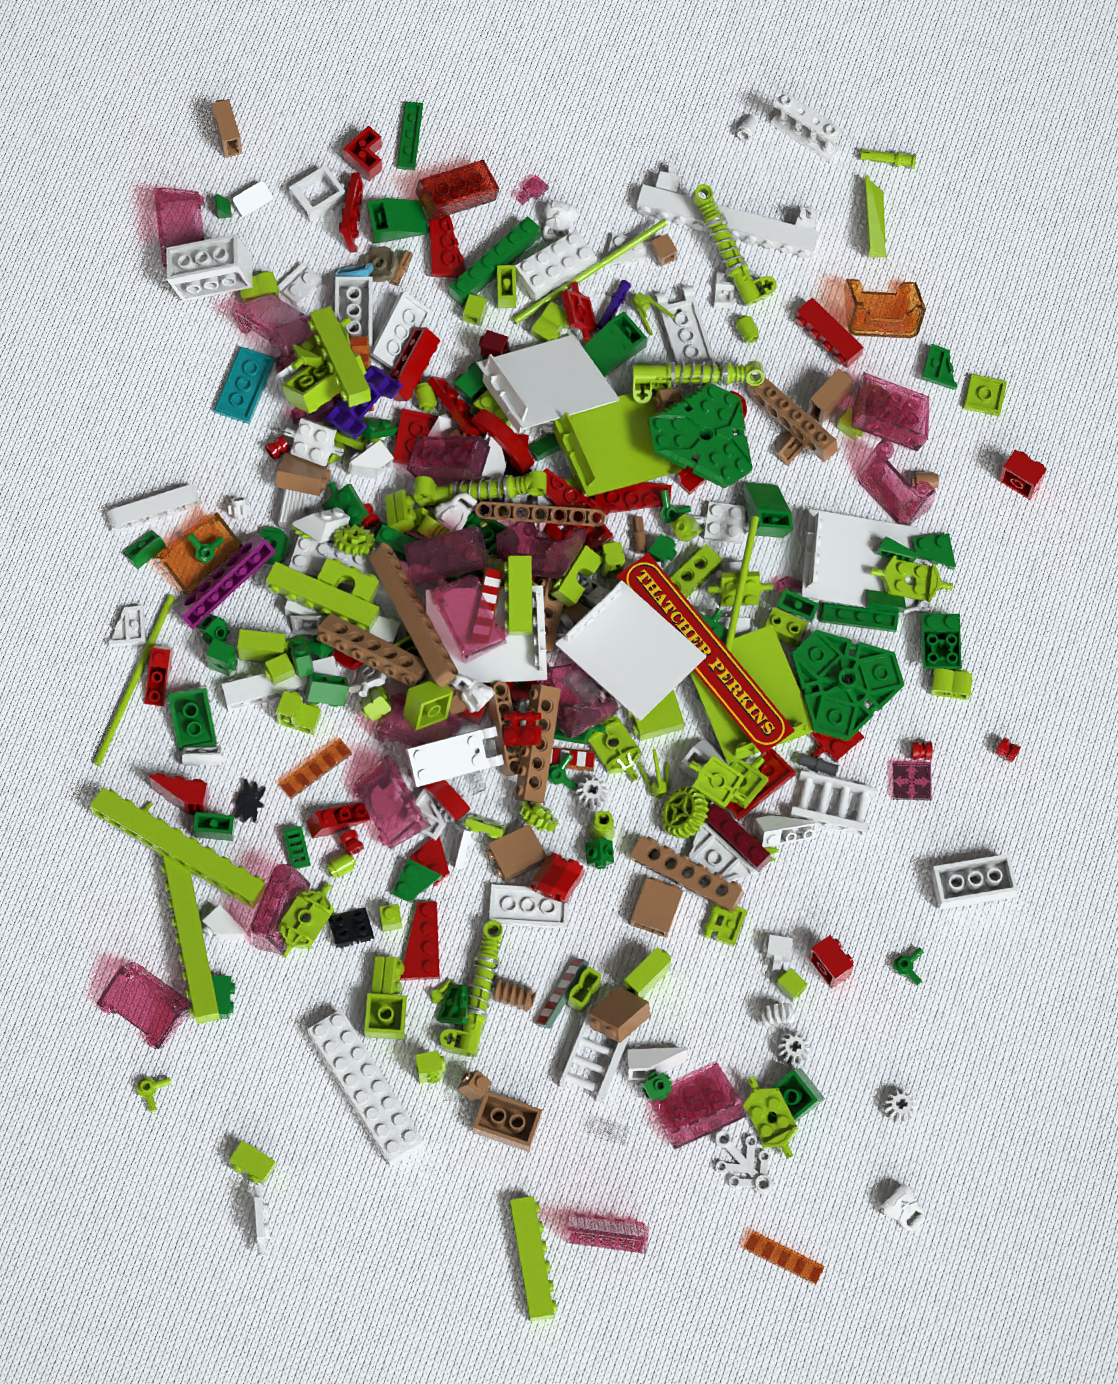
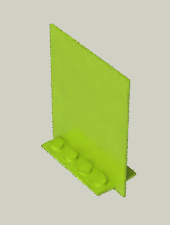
[553,390,684,497]
[690,625,813,764]

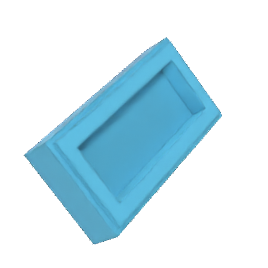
[333,263,374,282]

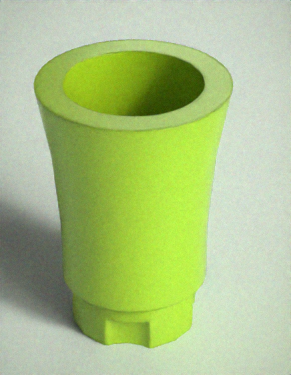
[589,810,616,840]

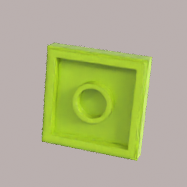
[963,373,1007,417]

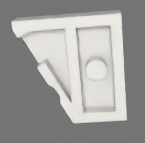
[450,823,473,869]

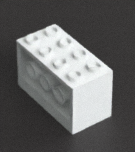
[166,234,253,301]

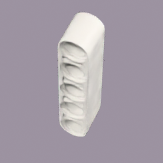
[107,485,201,532]

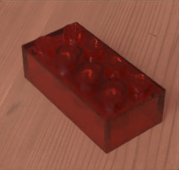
[415,159,500,221]

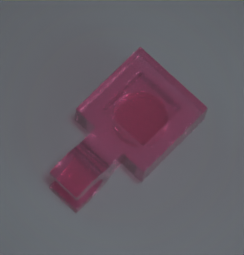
[518,174,549,205]

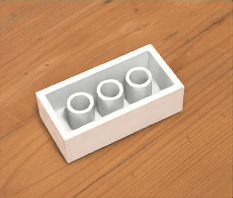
[516,229,597,303]
[335,277,373,354]
[931,853,1018,910]

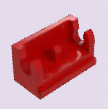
[571,524,614,553]

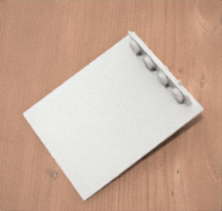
[477,335,620,434]
[801,509,920,616]
[556,581,706,721]
[426,586,547,684]

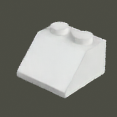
[293,508,350,543]

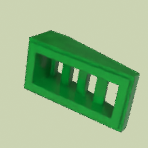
[875,536,919,563]
[283,826,311,870]

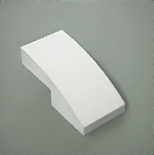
[714,271,735,309]

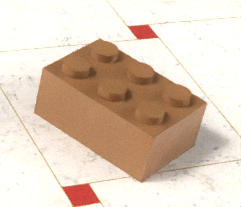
[473,1091,543,1152]

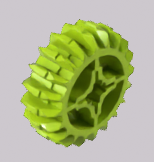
[660,786,709,839]

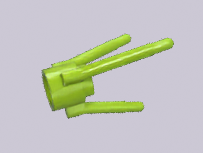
[631,293,675,336]
[637,749,670,797]

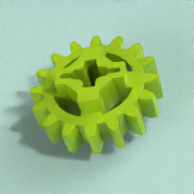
[333,524,375,556]
[518,801,559,832]

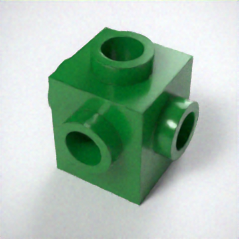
[196,614,231,644]
[585,838,614,869]
[639,1071,673,1102]

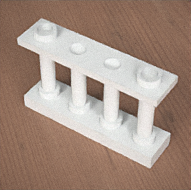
[770,91,844,163]
[790,770,877,837]
[557,1011,632,1104]

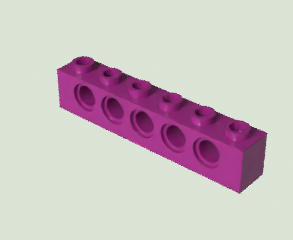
[173,533,276,630]

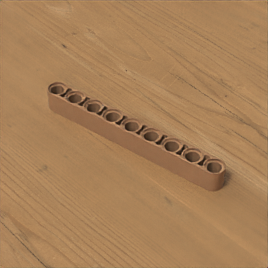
[369,543,458,687]

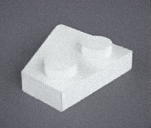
[604,233,649,268]
[109,605,146,647]
[403,789,447,841]

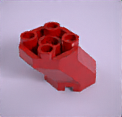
[529,852,585,904]

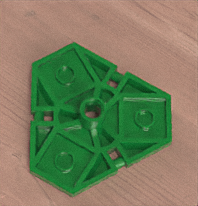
[647,383,753,489]
[791,630,905,742]

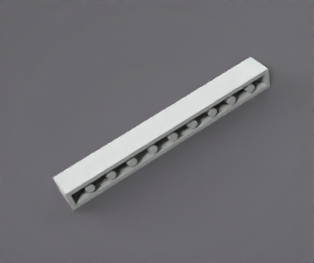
[636,184,820,259]

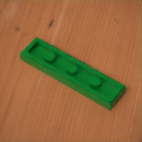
[397,101,423,171]
[821,603,899,633]

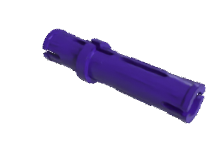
[596,280,632,330]

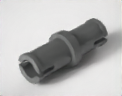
[799,753,839,777]

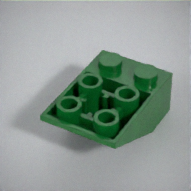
[367,198,429,244]
[583,311,647,377]
[743,482,793,538]
[919,613,962,669]

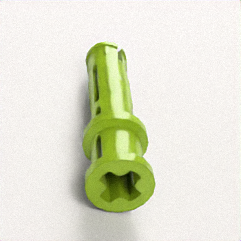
[861,148,917,169]

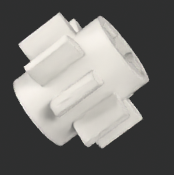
[228,497,251,519]

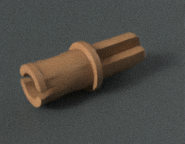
[388,250,413,286]
[632,516,647,554]

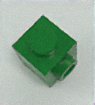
[648,534,677,568]

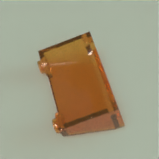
[844,279,926,338]
[152,512,243,595]

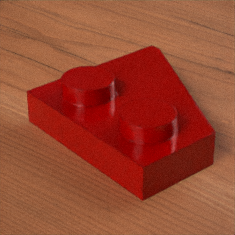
[409,836,450,886]

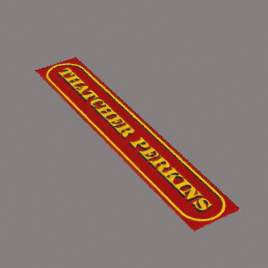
[616,553,795,755]

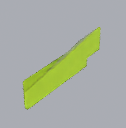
[864,175,887,258]

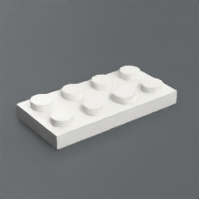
[369,292,432,370]
[489,884,569,929]

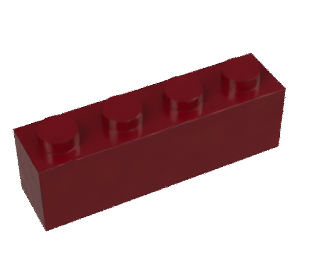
[704,803,772,873]

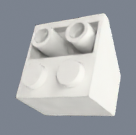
[347,440,394,478]
[680,739,733,780]

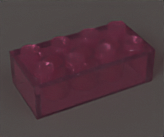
[407,436,491,481]
[404,526,489,586]

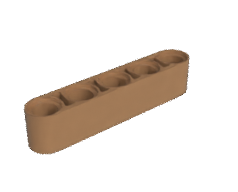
[487,681,521,776]

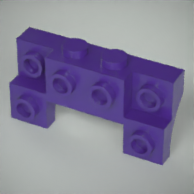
[323,365,403,440]

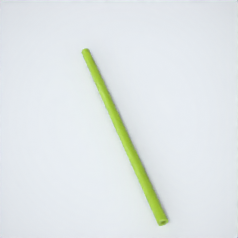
[513,219,668,325]
[714,516,759,697]
[93,595,175,766]

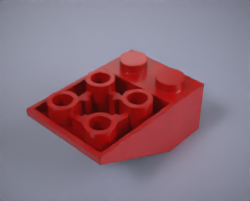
[149,773,210,815]

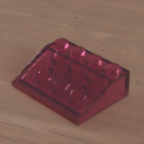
[851,372,930,452]
[649,1063,746,1150]
[566,1213,649,1254]

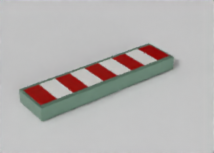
[535,958,589,1029]

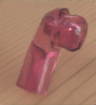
[775,576,803,592]

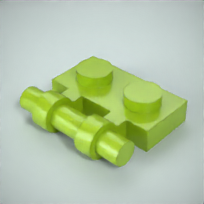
[464,815,507,839]
[703,904,747,947]

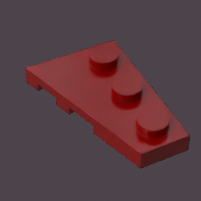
[393,408,439,466]

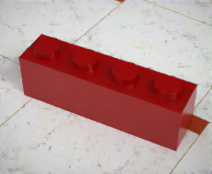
[795,297,864,368]
[389,327,440,401]

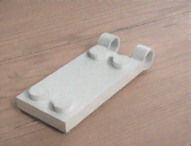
[655,285,714,365]
[406,726,504,787]

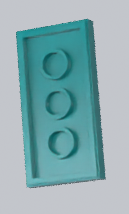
[214,346,275,424]

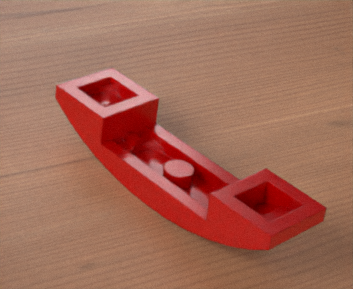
[470,408,535,475]
[408,773,471,821]

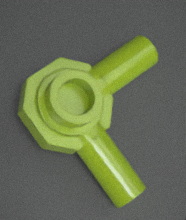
[136,1077,172,1113]

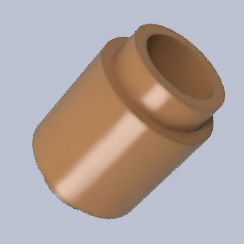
[911,471,939,491]

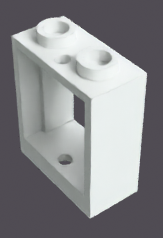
[289,165,347,223]

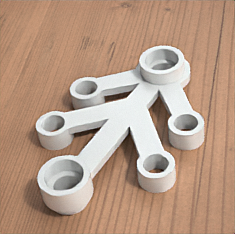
[715,1130,773,1194]

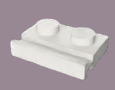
[277,262,322,306]

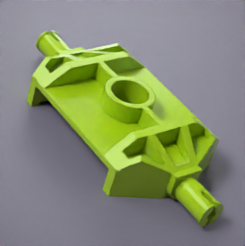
[291,316,351,370]
[870,556,953,602]
[588,708,641,782]
[277,882,335,958]
[742,1076,799,1159]

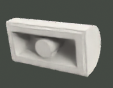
[182,746,222,766]

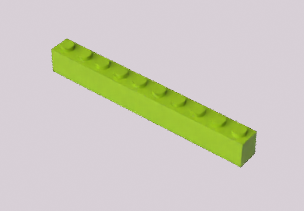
[90,787,266,909]
[159,853,220,1024]

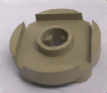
[362,246,399,282]

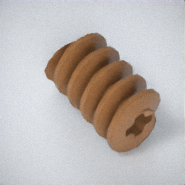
[494,977,538,1012]

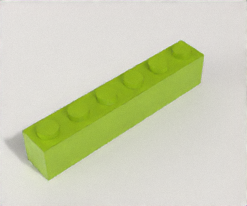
[308,306,371,407]
[266,562,380,633]
[510,1196,558,1322]

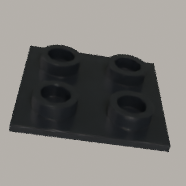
[328,907,374,949]

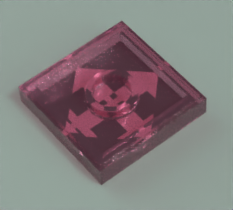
[892,761,932,801]

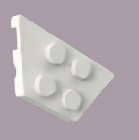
[689,822,756,882]

